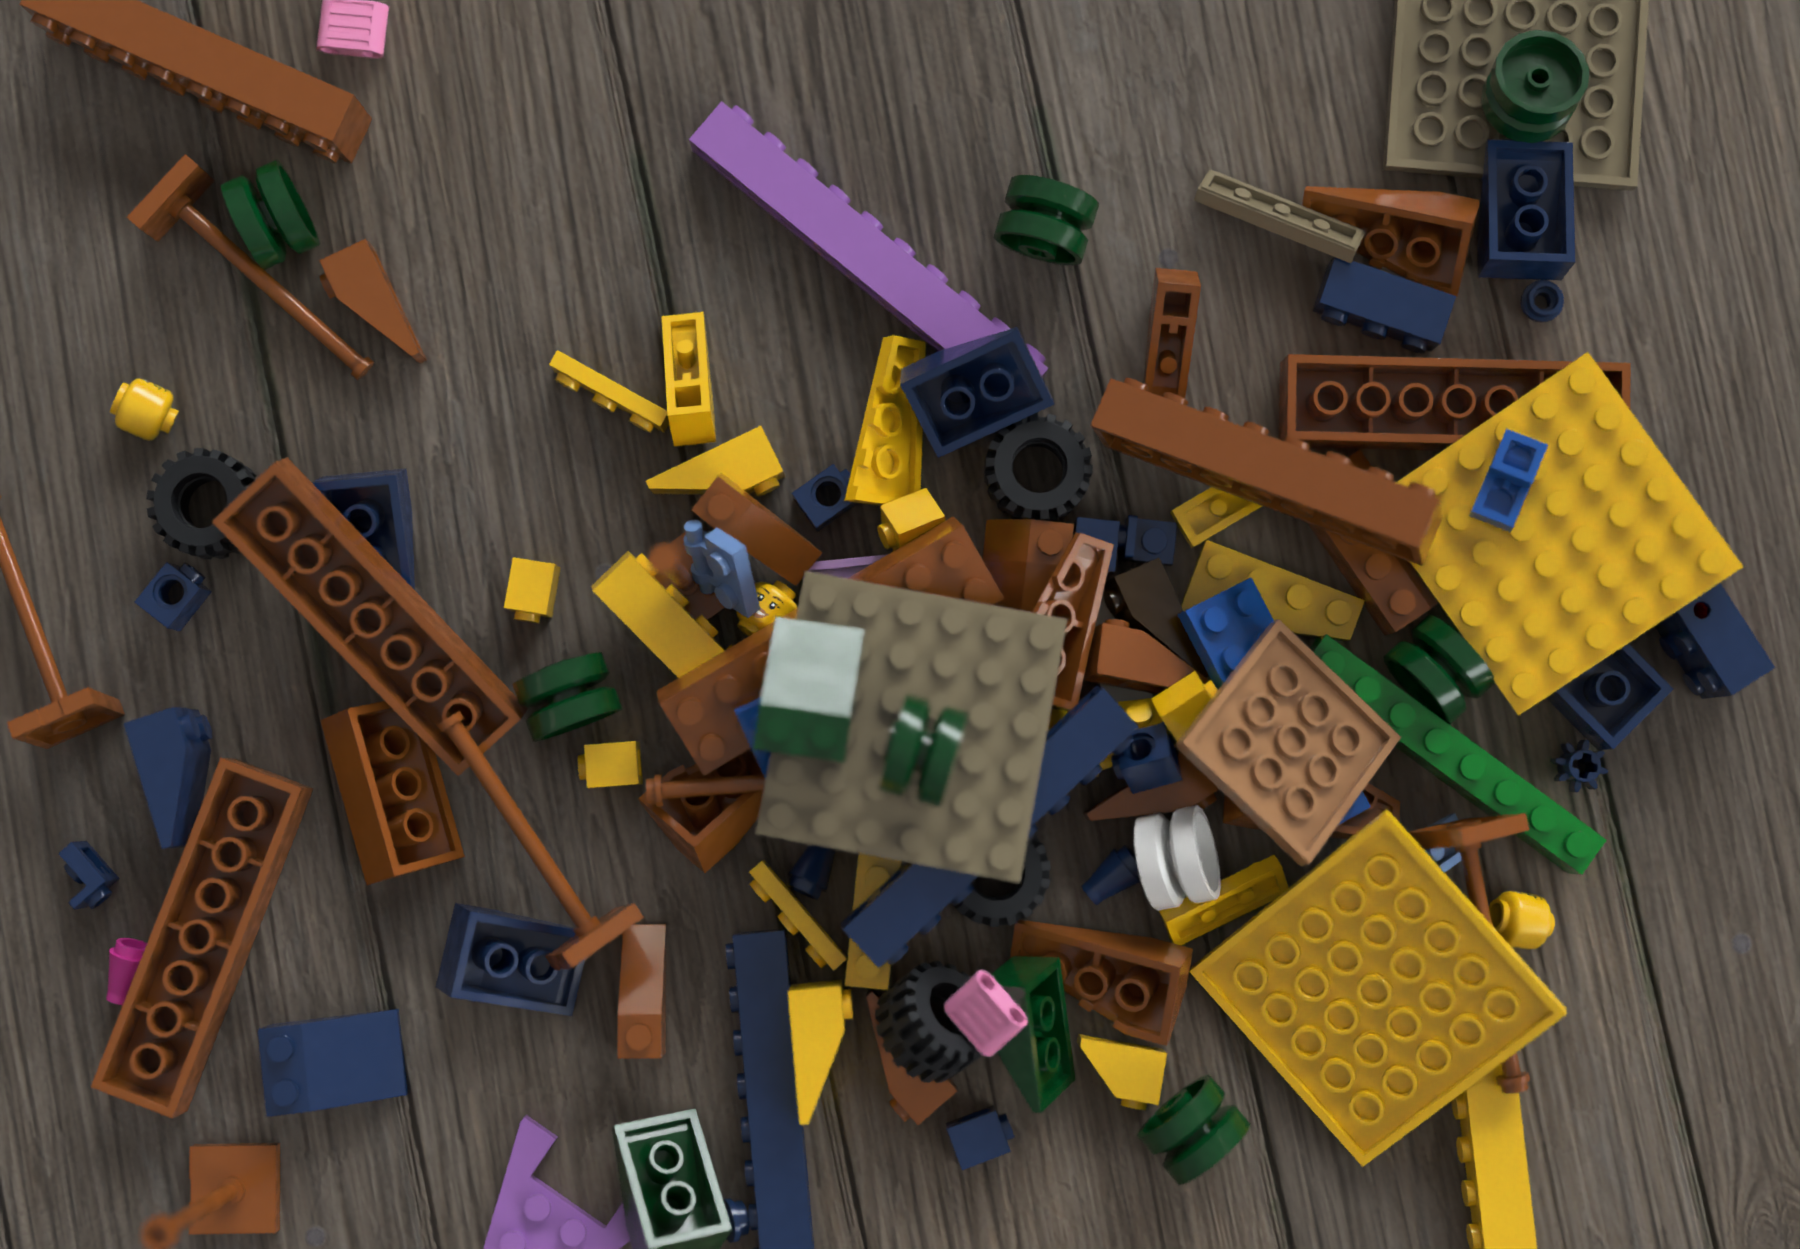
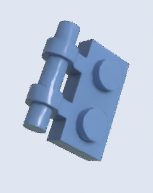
[683,520,760,618]

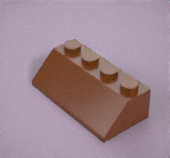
[1308,450,1438,636]
[320,701,465,885]

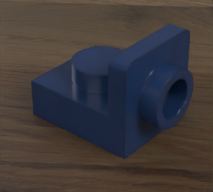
[1117,515,1177,566]
[58,841,120,910]

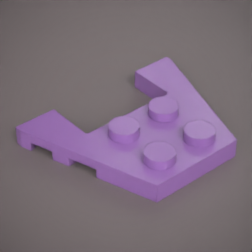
[483,1115,630,1249]

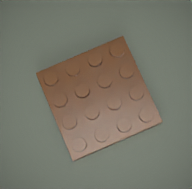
[1175,619,1401,866]

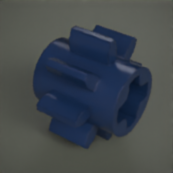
[1550,740,1608,792]

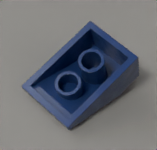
[1477,140,1575,281]
[900,327,1054,458]
[312,468,415,590]
[123,707,212,849]
[436,903,585,1016]
[257,1008,408,1117]

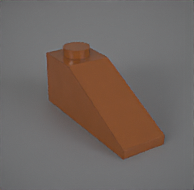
[319,239,427,364]
[1143,268,1201,399]
[691,473,823,586]
[1083,619,1209,694]
[1083,750,1219,821]
[617,924,667,1059]
[866,989,957,1125]

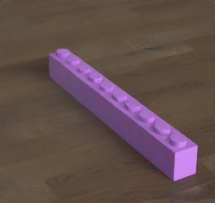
[689,101,1049,378]

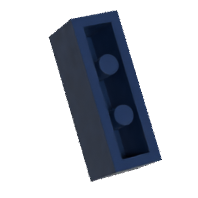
[1312,257,1456,354]

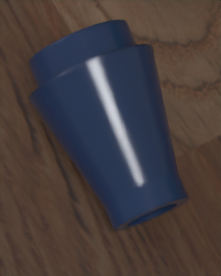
[787,844,837,900]
[1081,845,1141,905]

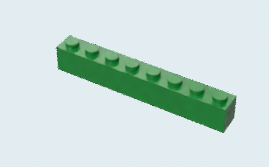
[1309,634,1607,875]

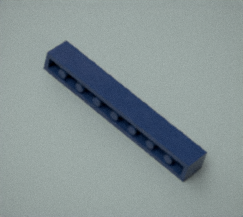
[840,686,1138,968]
[726,928,815,1249]

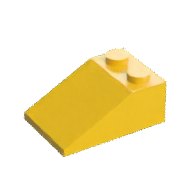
[788,979,853,1125]

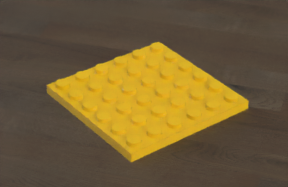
[1396,352,1743,715]
[1189,809,1567,1167]

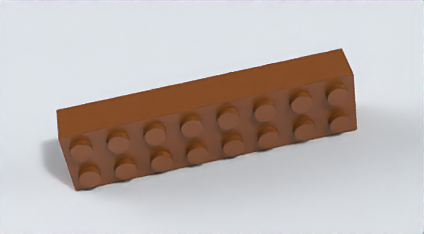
[20,0,372,164]
[1279,354,1631,451]
[1090,378,1443,566]
[212,457,528,776]
[656,516,1004,776]
[91,758,314,1118]

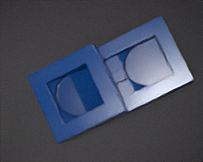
[1469,428,1548,532]

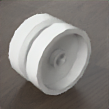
[1134,805,1221,911]

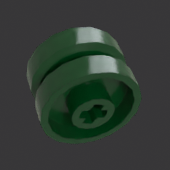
[1481,30,1589,143]
[221,159,320,270]
[993,175,1099,266]
[1383,615,1495,724]
[512,652,623,742]
[878,694,968,808]
[1137,1074,1251,1185]

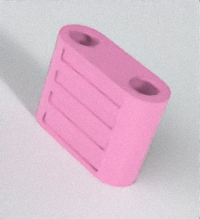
[317,0,389,58]
[944,971,1027,1057]

